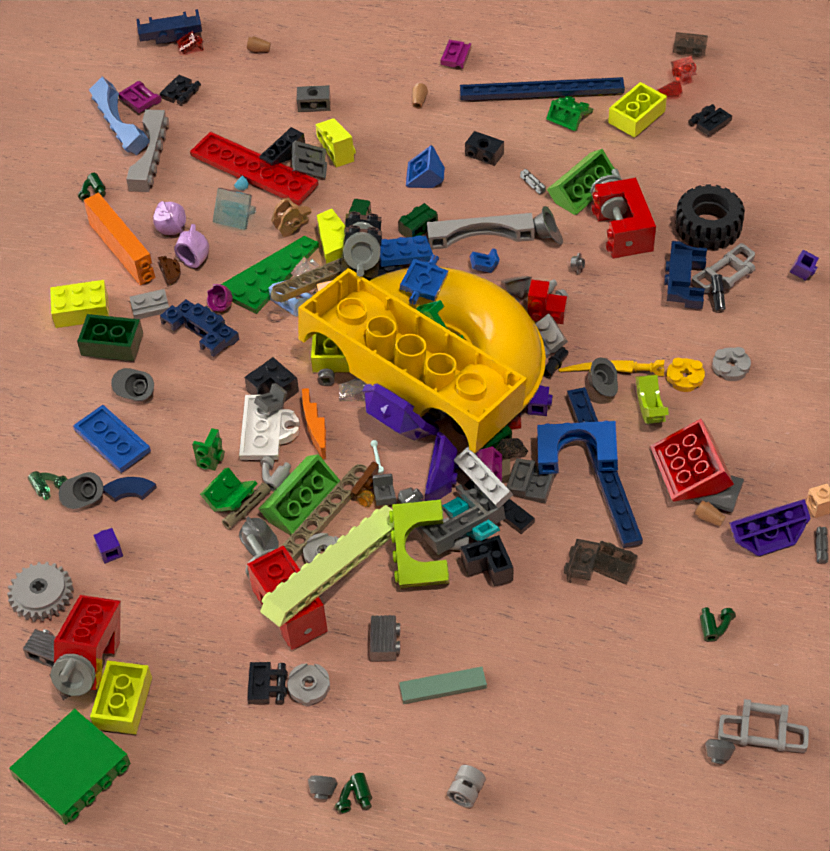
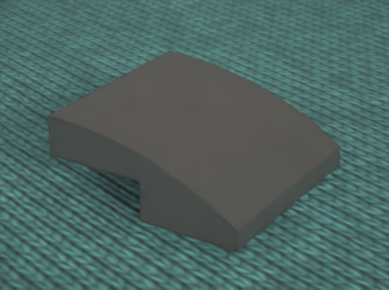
[292,141,327,179]
[507,458,555,504]
[694,475,744,512]

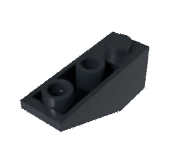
[259,127,305,166]

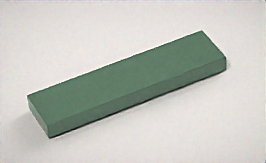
[399,667,487,704]

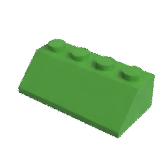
[547,149,615,215]
[258,454,340,536]

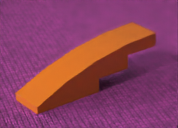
[302,388,326,460]

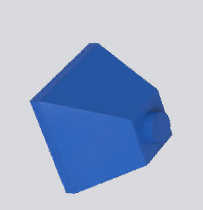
[406,145,445,188]

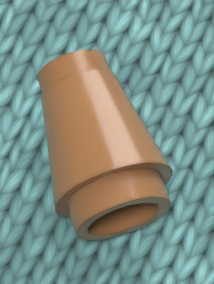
[247,36,271,52]
[412,83,428,109]
[694,500,726,527]

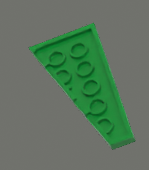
[221,236,319,314]

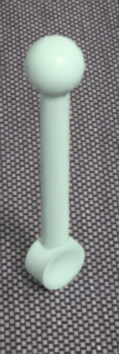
[370,440,384,474]

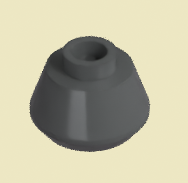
[398,487,424,504]
[705,739,735,764]
[308,775,338,799]

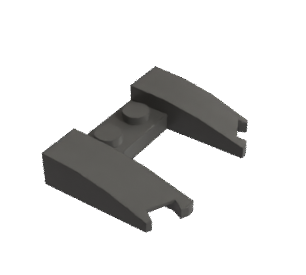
[416,483,506,555]

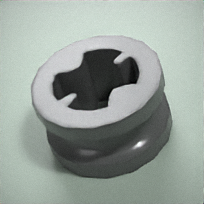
[318,369,335,386]

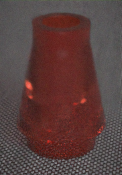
[657,80,683,97]

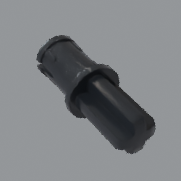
[711,274,726,311]
[543,347,569,378]

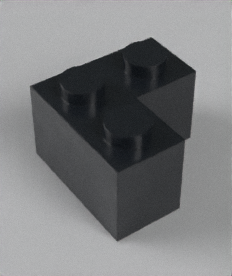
[244,357,299,402]
[461,535,514,586]

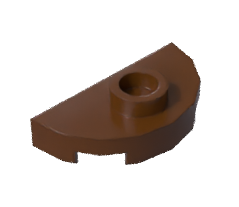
[158,256,181,285]
[351,461,379,497]

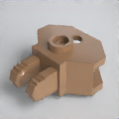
[271,198,312,237]

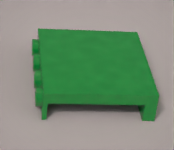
[9,708,131,825]

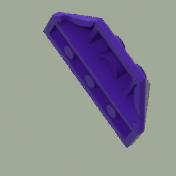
[425,431,460,501]
[729,499,811,556]

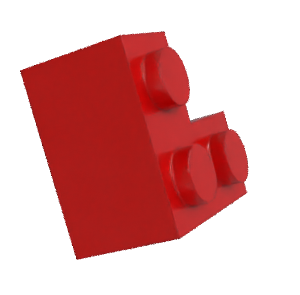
[528,279,567,324]

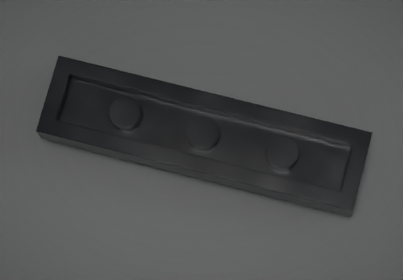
[463,479,535,534]

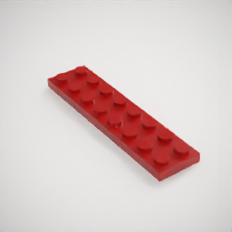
[190,131,319,205]

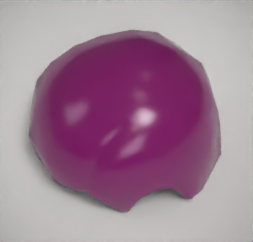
[207,284,233,312]

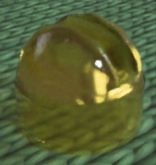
[357,490,374,508]

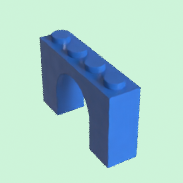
[537,421,618,474]

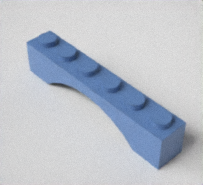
[89,76,150,155]

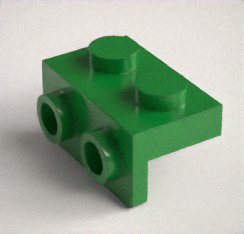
[192,428,225,471]

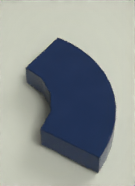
[103,477,157,502]

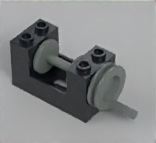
[341,212,382,278]

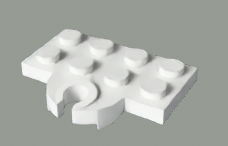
[239,395,300,460]

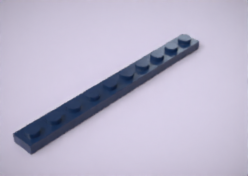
[460,77,625,101]
[567,387,643,548]

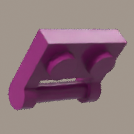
[118,81,162,113]

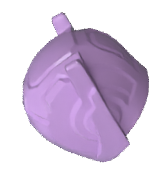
[153,201,186,235]
[174,224,209,268]

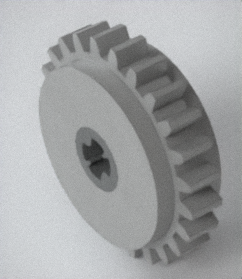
[7,562,74,622]

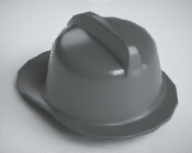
[533,206,563,245]
[501,276,532,298]
[588,357,618,397]
[111,368,154,401]
[58,472,104,509]
[239,517,279,556]

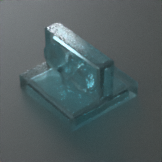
[213,188,256,230]

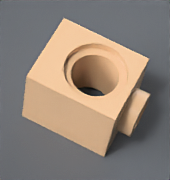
[806,484,830,518]

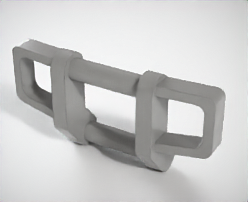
[691,243,755,293]
[718,699,809,753]

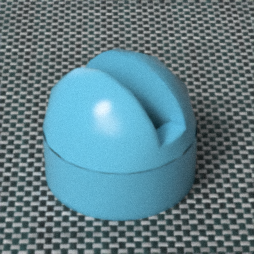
[234,176,249,191]

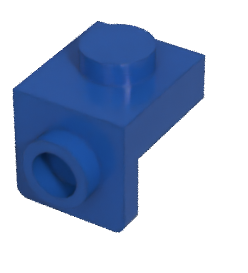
[470,248,499,273]

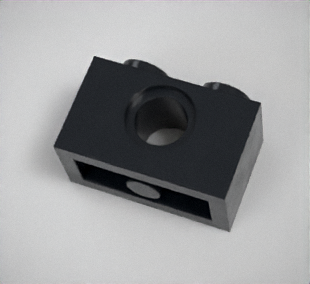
[465,131,504,166]

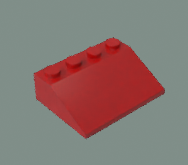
[650,418,734,502]

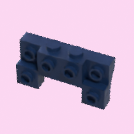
[136,9,202,44]
[664,241,707,309]
[160,299,240,357]

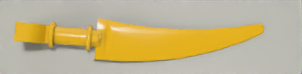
[559,360,665,376]

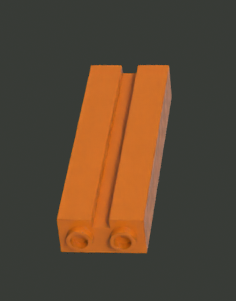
[83,193,156,286]

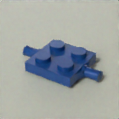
[400,255,448,304]

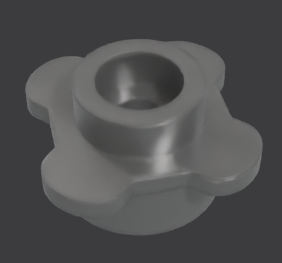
[571,253,585,274]

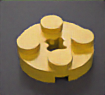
[666,358,705,392]

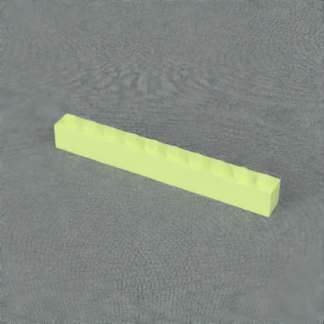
[260,505,394,627]

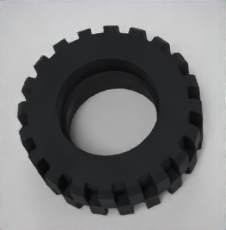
[675,184,745,250]

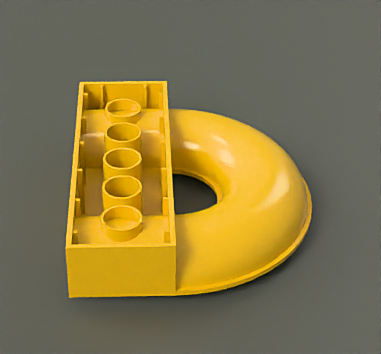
[298,267,546,453]

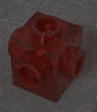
[671,55,697,82]

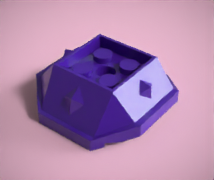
[362,384,439,441]

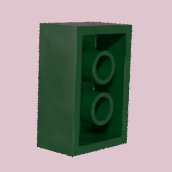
[77,314,144,361]

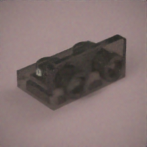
[564,539,601,583]
[589,541,638,585]

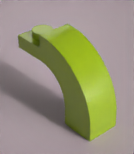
[635,375,669,424]

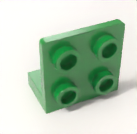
[546,96,594,131]
[200,468,258,512]

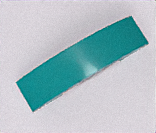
[442,496,500,541]

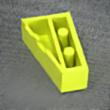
[316,118,356,168]
[317,209,345,264]

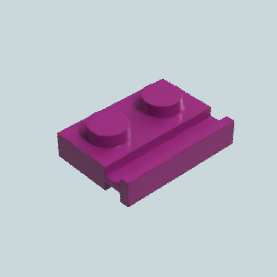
[440,39,471,69]

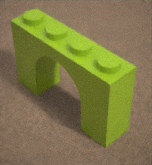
[389,500,450,588]

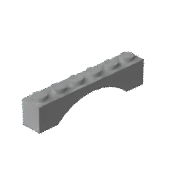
[126,110,169,192]
[427,213,534,250]

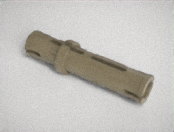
[222,483,271,530]

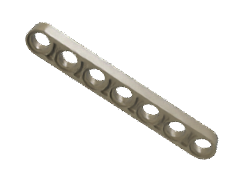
[270,258,342,302]
[282,464,367,561]

